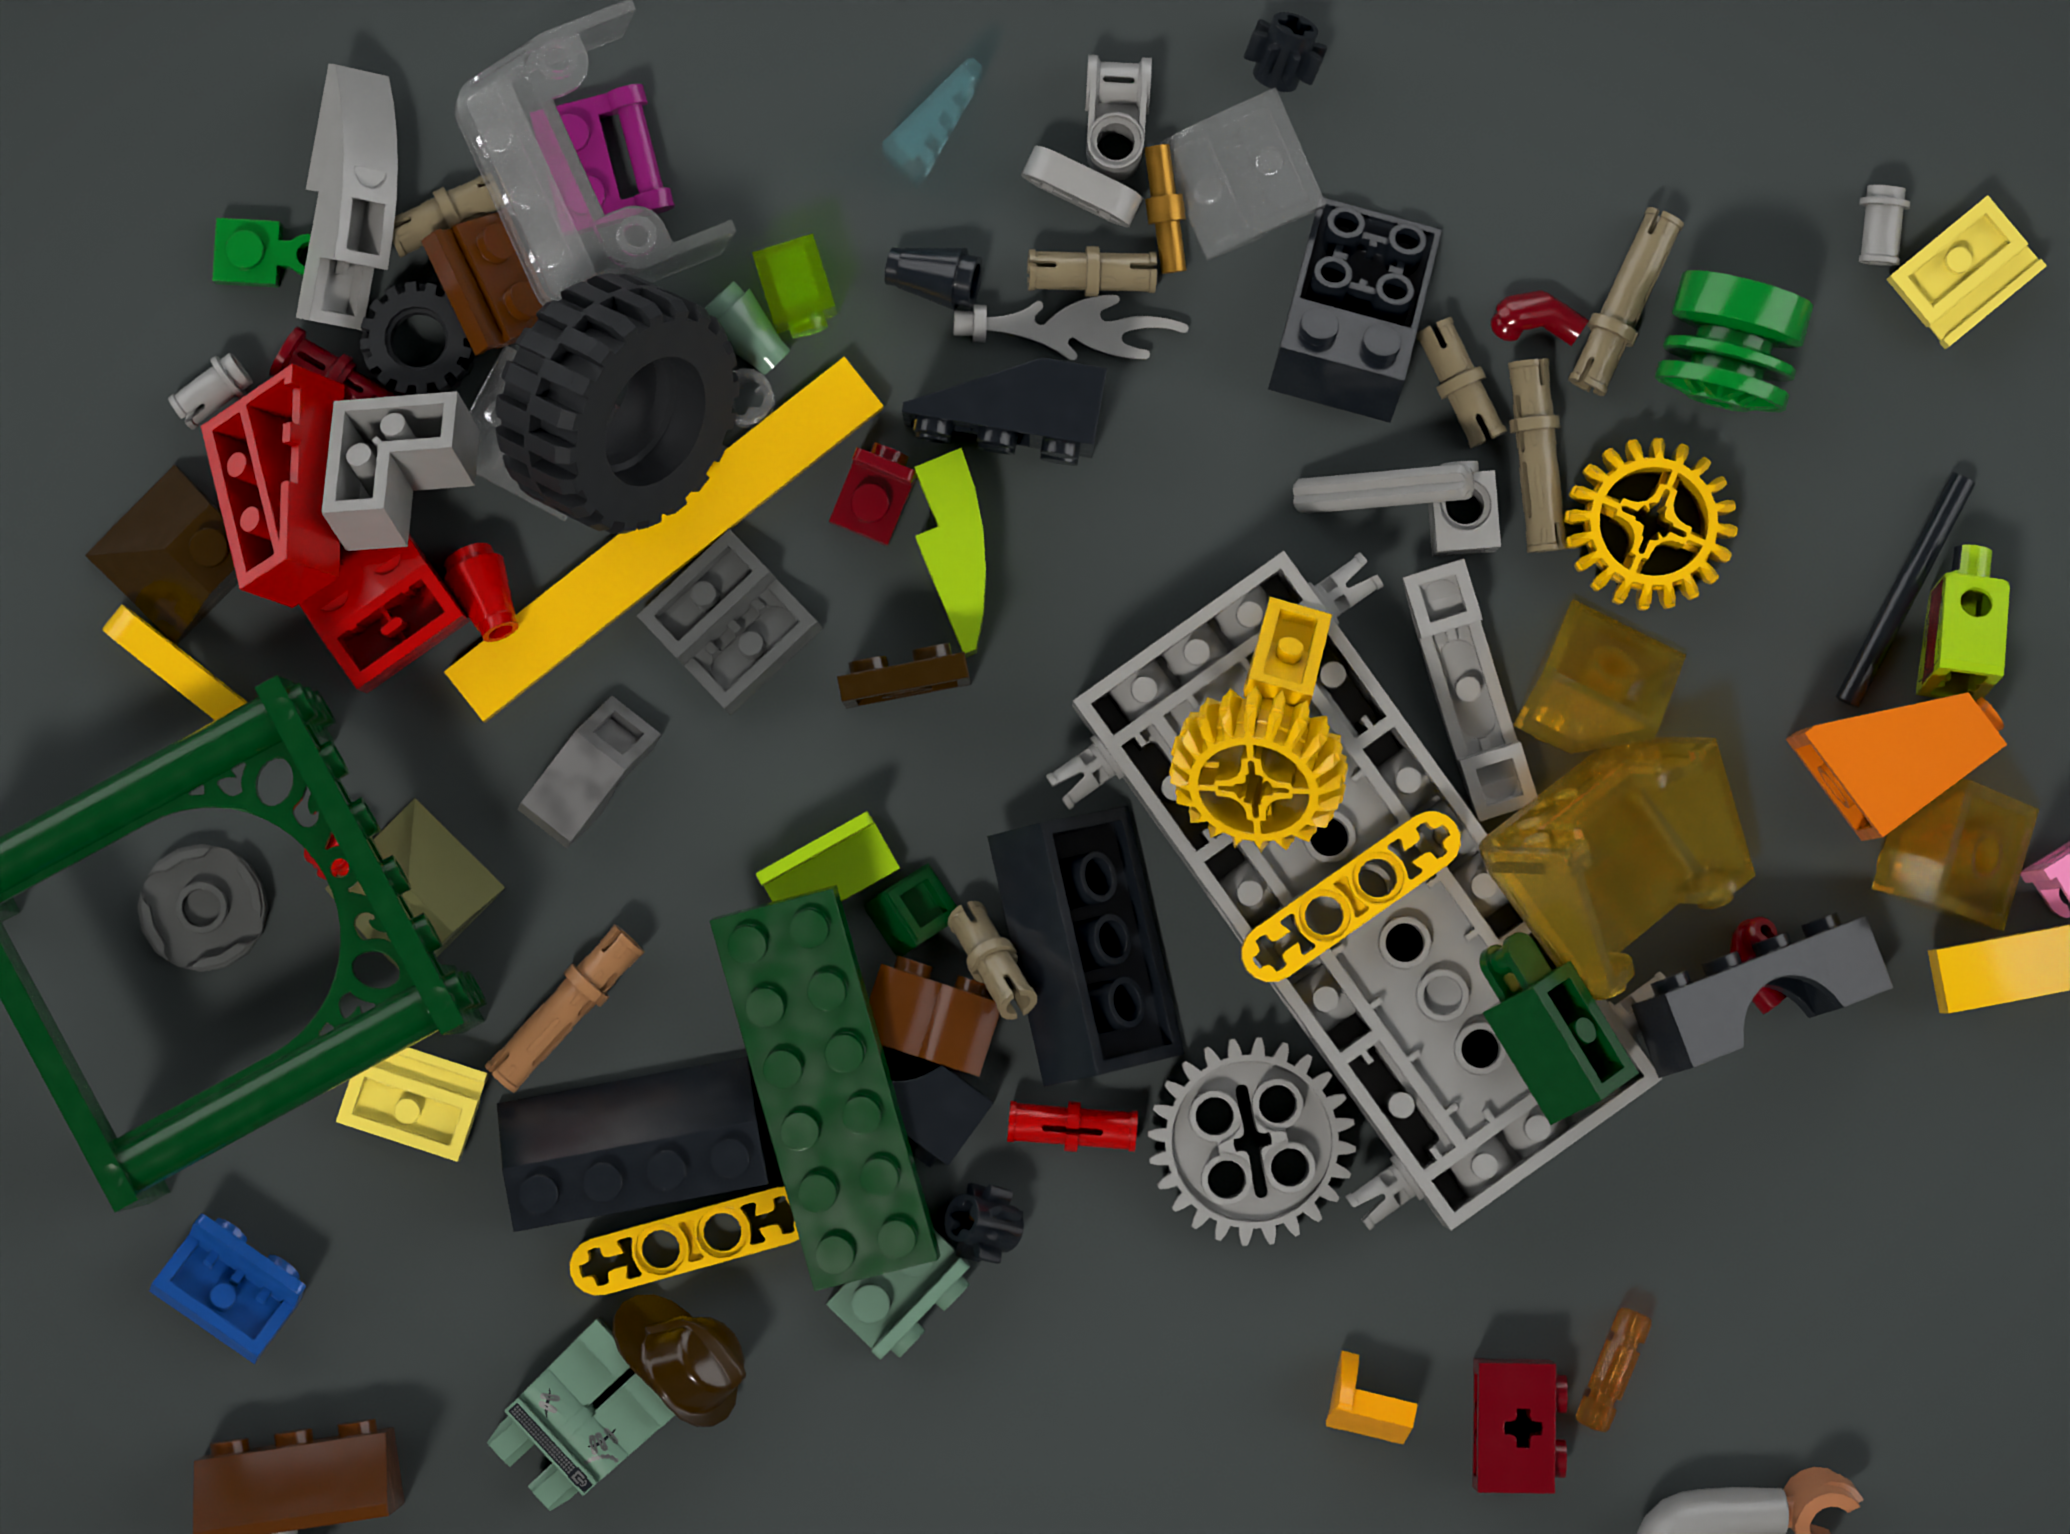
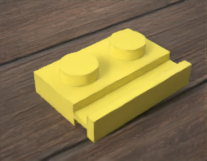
[1886,195,2047,349]
[336,1047,489,1162]

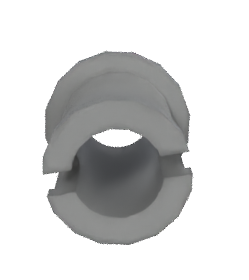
[1859,185,1911,266]
[168,353,253,430]

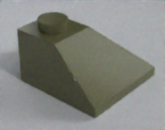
[325,798,506,969]

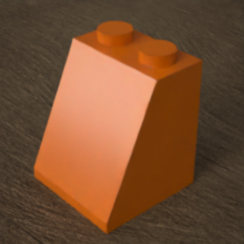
[1786,692,2007,841]

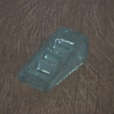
[882,58,982,189]

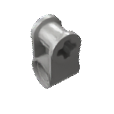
[1085,54,1152,181]

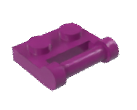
[532,84,675,238]

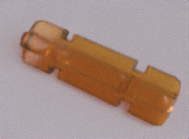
[1576,1308,1652,1432]

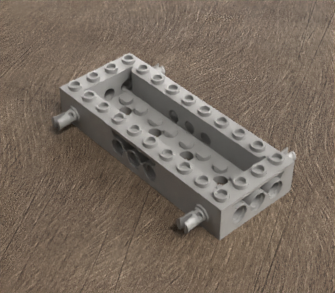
[1046,551,1666,1231]

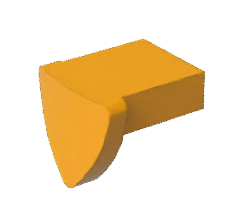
[1326,1350,1418,1445]

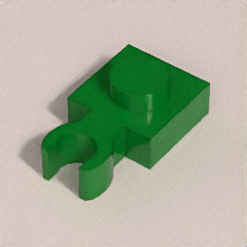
[212,218,311,288]

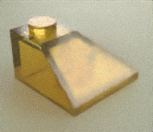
[1513,599,1687,754]
[1872,778,2040,931]

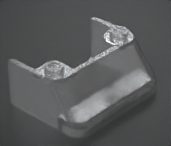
[455,0,736,306]

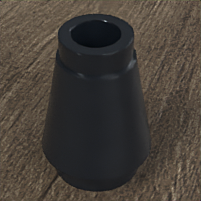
[885,247,982,311]

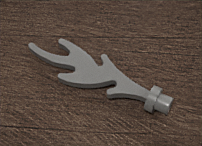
[953,295,1189,361]

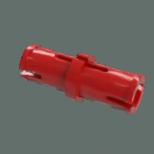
[1007,1101,1138,1152]

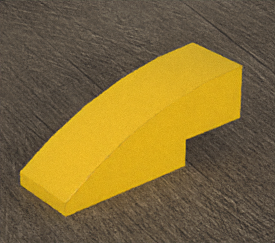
[1927,924,2070,1014]

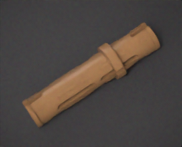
[484,924,645,1093]

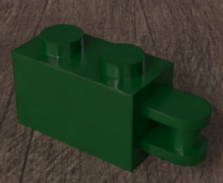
[1479,932,1639,1125]

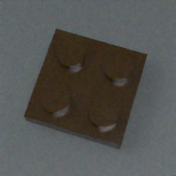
[837,643,971,709]

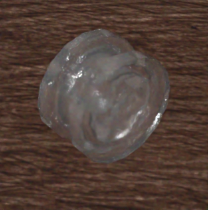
[732,368,775,429]

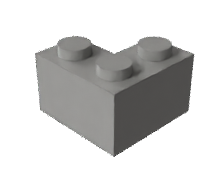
[322,391,480,551]

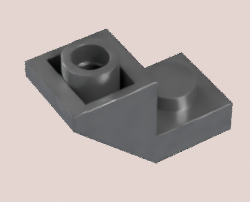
[517,696,661,848]

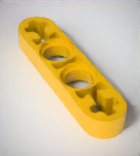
[1241,811,1461,982]
[570,1186,799,1296]

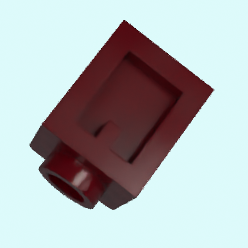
[829,443,917,547]

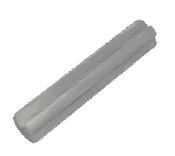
[1293,464,1474,514]

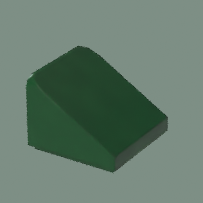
[865,863,957,957]

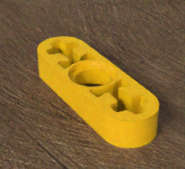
[102,604,248,720]

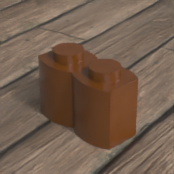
[869,955,1000,1077]

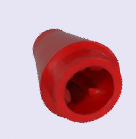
[444,543,519,642]

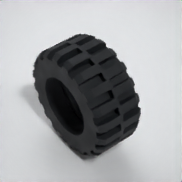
[495,273,739,534]

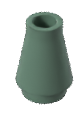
[705,281,790,376]

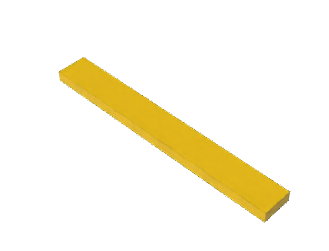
[444,356,884,723]

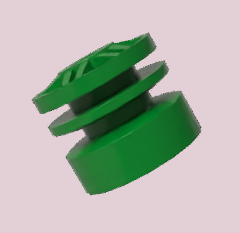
[1654,270,1814,413]

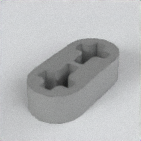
[1021,145,1143,227]

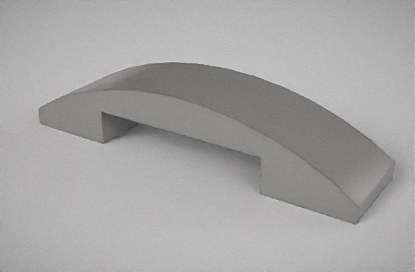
[1402,558,1540,822]

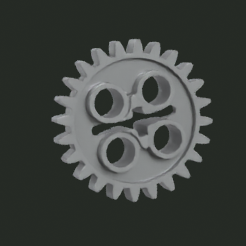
[1147,1037,1356,1246]

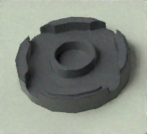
[138,844,268,972]

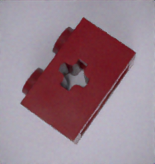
[1472,1358,1568,1494]

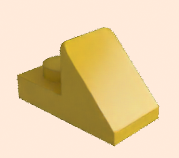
[1243,597,1332,707]

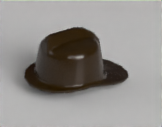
[612,1294,746,1427]

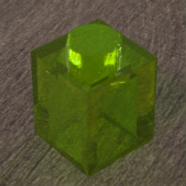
[752,233,838,338]

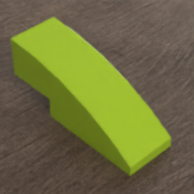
[914,447,986,658]

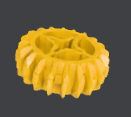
[1564,438,1738,611]
[1169,686,1348,852]

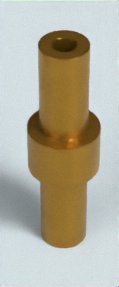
[1144,144,1187,274]

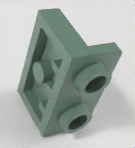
[826,1228,970,1360]

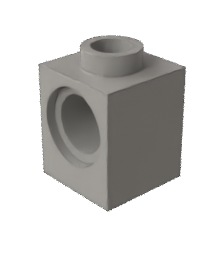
[1428,461,1501,557]

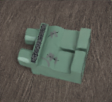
[487,1317,675,1511]

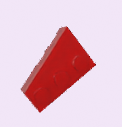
[201,364,345,608]

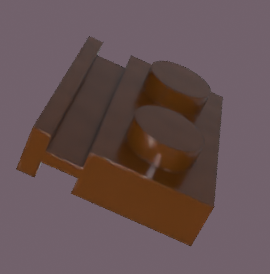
[421,210,547,356]

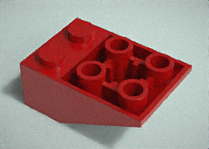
[299,533,471,694]

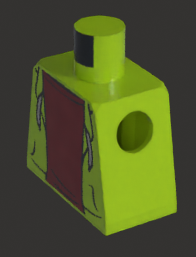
[1916,545,2010,701]

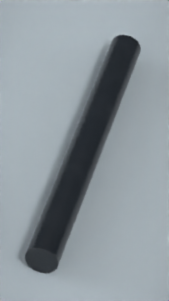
[1836,472,1975,708]

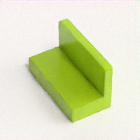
[755,811,901,902]

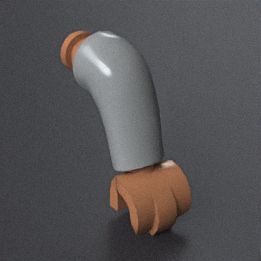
[1637,1467,1864,1534]

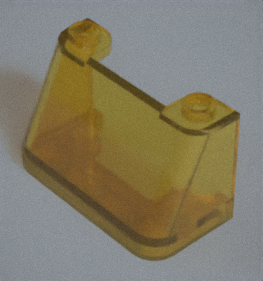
[1479,737,1756,1000]

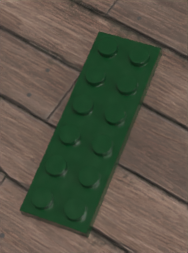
[709,885,941,1291]

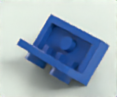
[149,1213,306,1364]

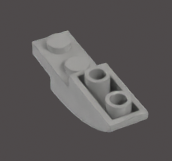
[296,64,398,330]

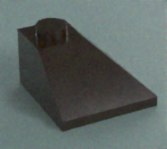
[85,465,238,645]

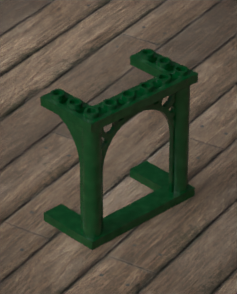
[0,675,487,1213]

